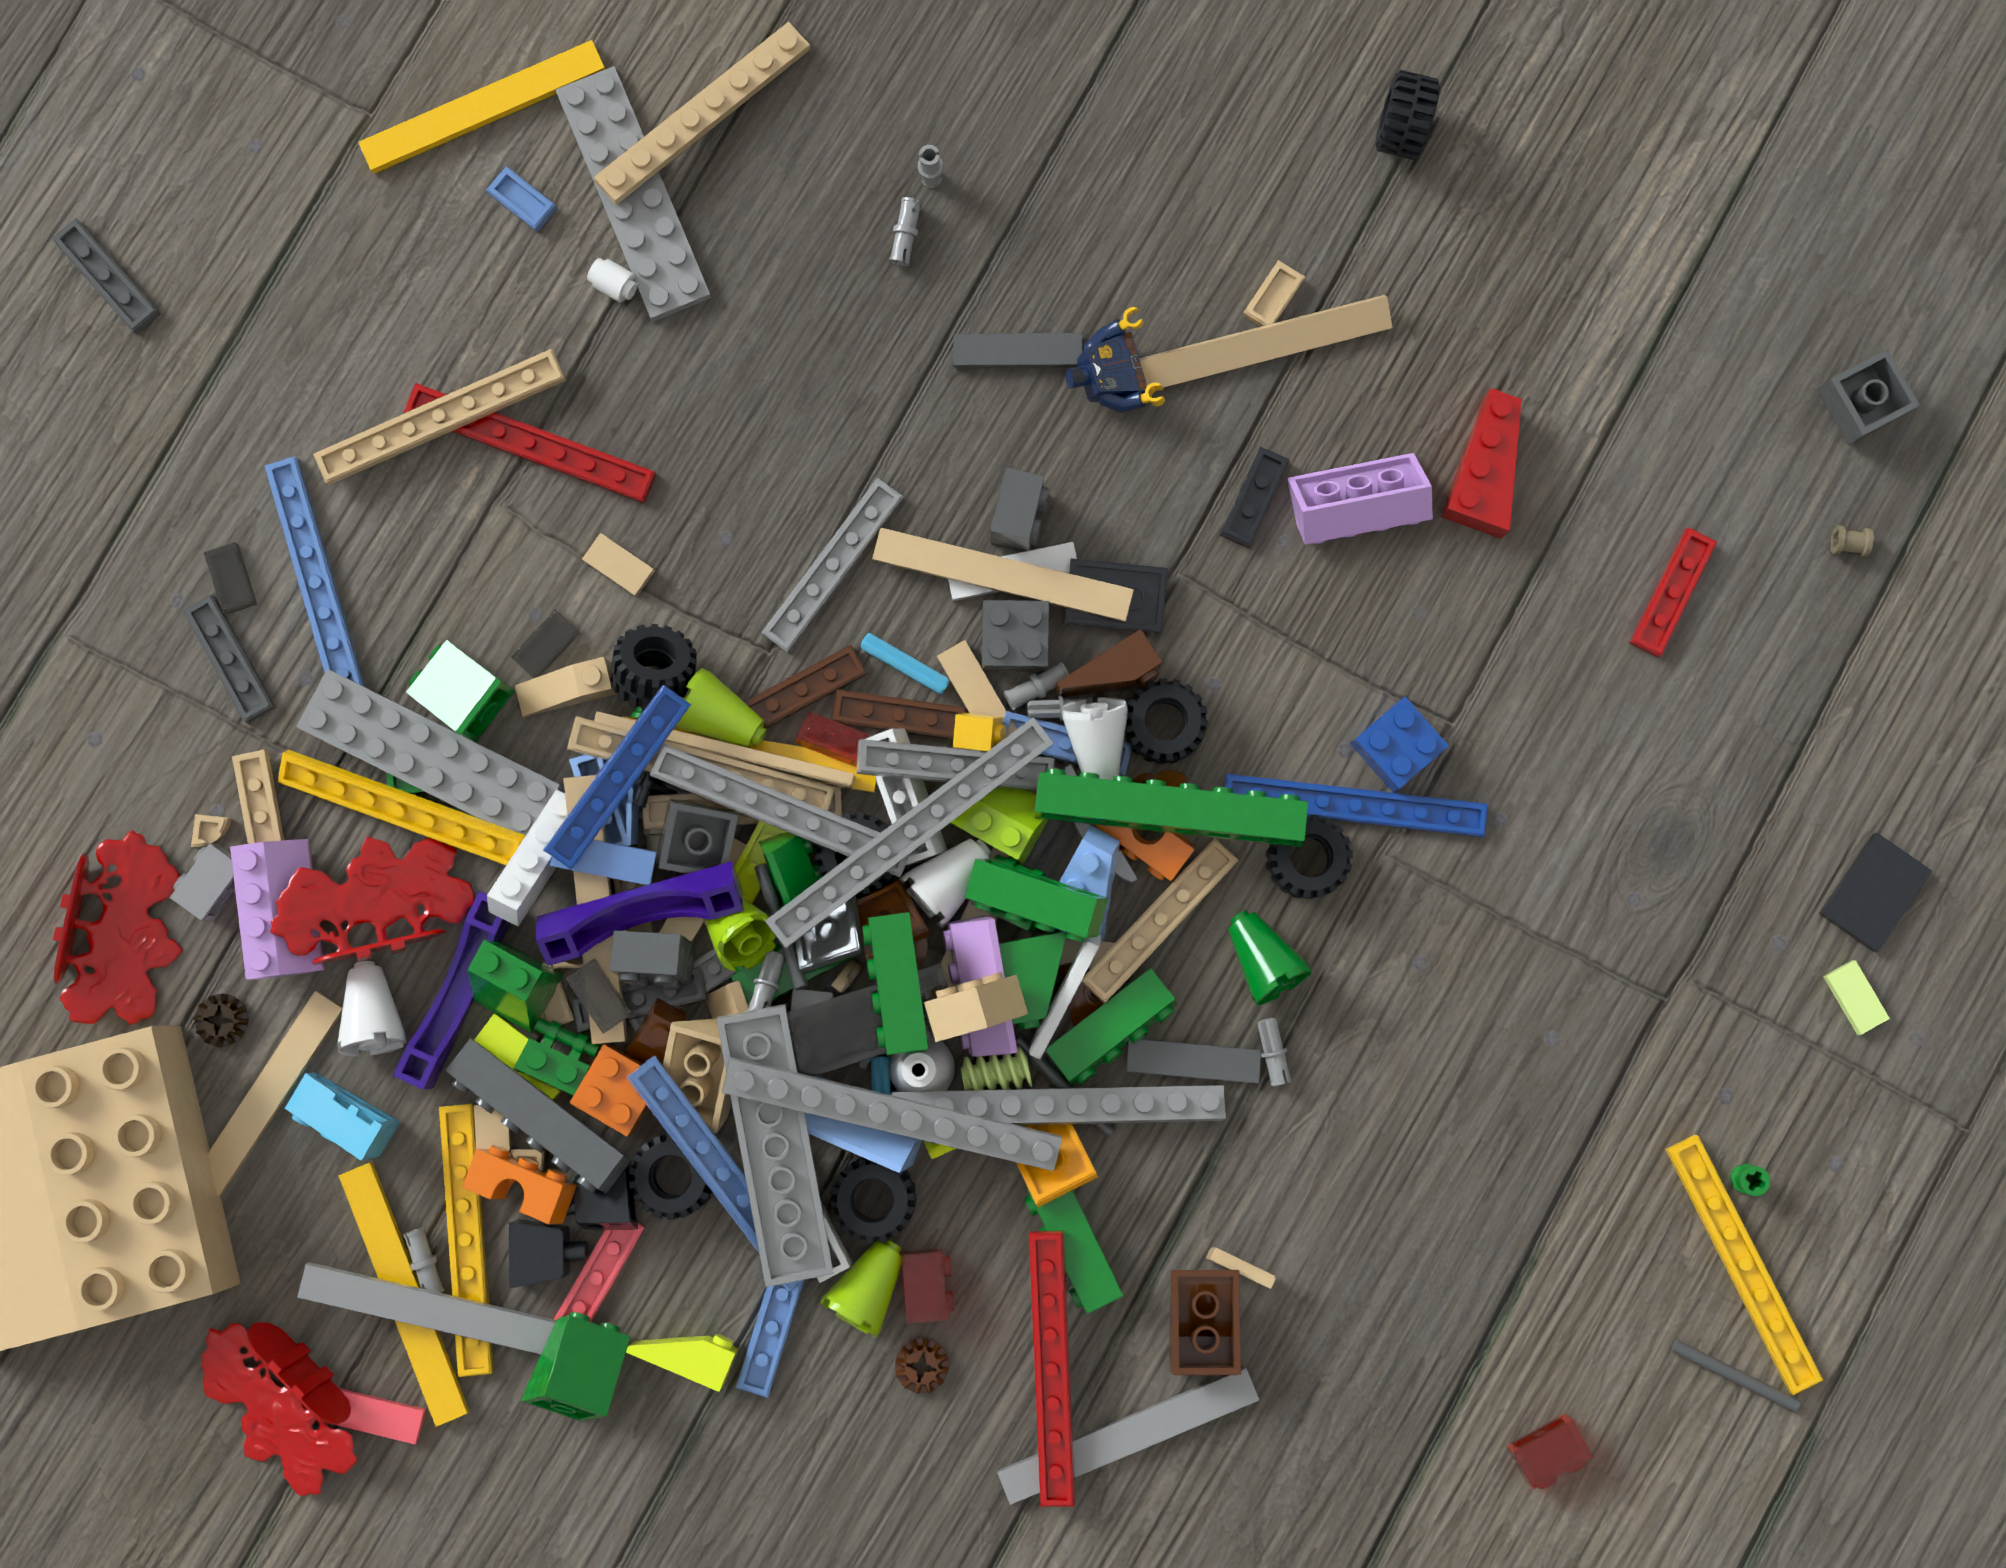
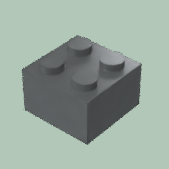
[1817,349,1920,445]
[990,467,1049,552]
[982,600,1049,672]
[656,799,738,874]
[610,931,695,989]

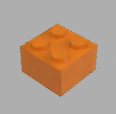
[570,1044,649,1137]

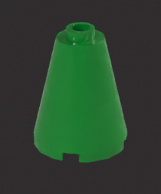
[1228,910,1312,1006]

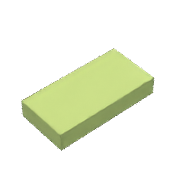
[1823,960,1890,1035]

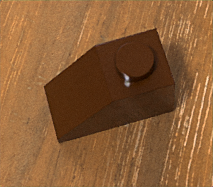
[624,998,686,1063]

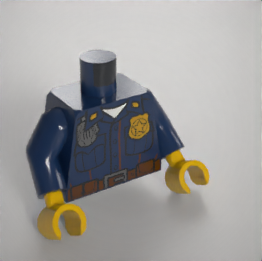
[1066,307,1165,413]

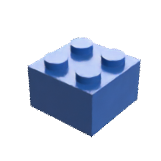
[1350,696,1449,792]

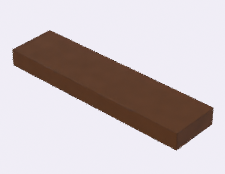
[745,645,867,729]
[832,689,966,740]

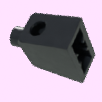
[566,1164,638,1230]
[509,1219,588,1288]

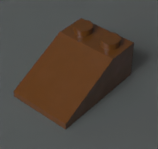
[1055,629,1162,697]
[1169,1270,1241,1375]

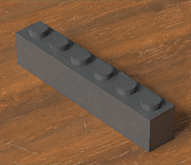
[445,1038,631,1193]

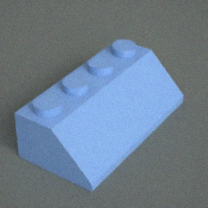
[805,1074,923,1173]

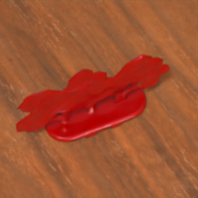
[53,830,183,1025]
[270,836,475,965]
[201,1322,357,1496]

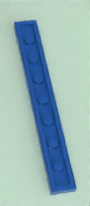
[1224,774,1488,837]

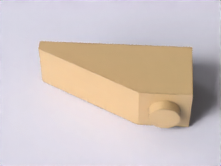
[515,657,618,718]

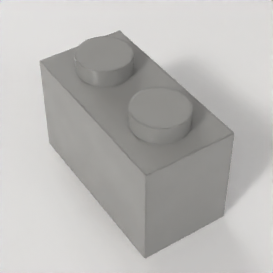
[170,843,235,922]

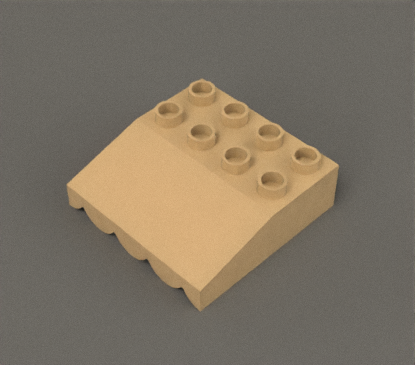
[0,1026,241,1351]

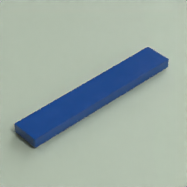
[543,685,691,870]

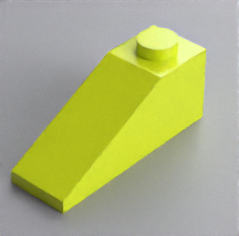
[626,1334,739,1392]

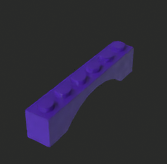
[536,861,744,966]
[393,891,510,1090]

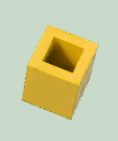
[953,713,1007,751]

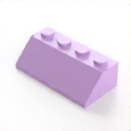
[1287,453,1433,545]
[230,839,325,980]
[942,916,1018,1057]

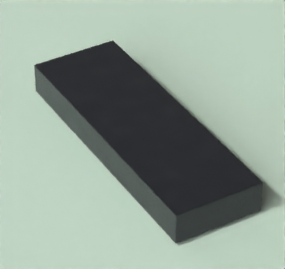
[1220,446,1290,548]

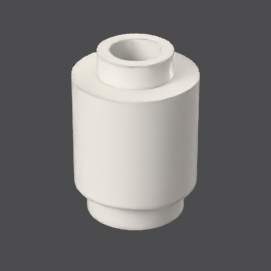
[587,258,638,303]

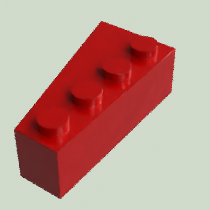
[1440,388,1522,539]

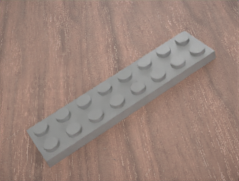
[556,66,712,322]
[296,669,562,835]
[717,1004,833,1287]

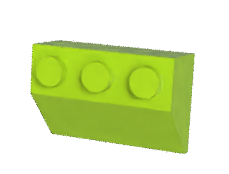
[950,787,1048,864]

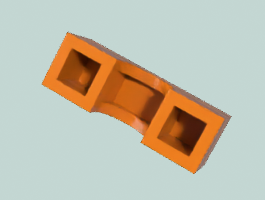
[1095,825,1196,881]
[462,1145,577,1224]

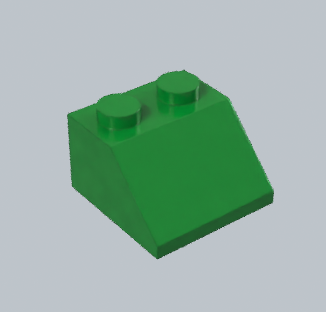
[759,832,822,906]

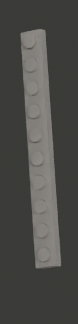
[765,717,1054,948]
[722,1057,1062,1171]
[891,1085,1226,1125]

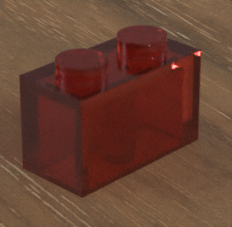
[902,1248,954,1323]
[1506,1414,1593,1489]

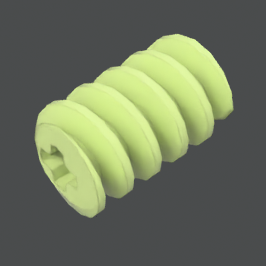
[961,1046,1032,1091]

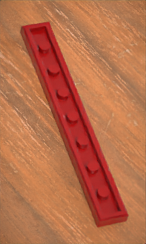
[403,383,656,504]
[1029,1231,1076,1507]

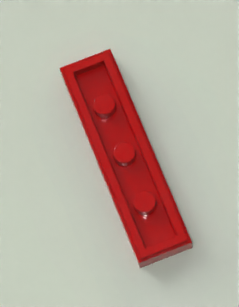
[1629,527,1717,658]

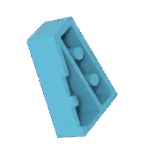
[285,1072,401,1161]

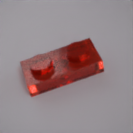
[796,712,869,767]

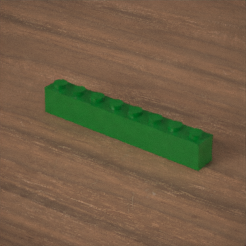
[1035,769,1308,847]

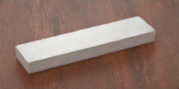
[948,542,1077,601]
[1029,935,1101,1059]

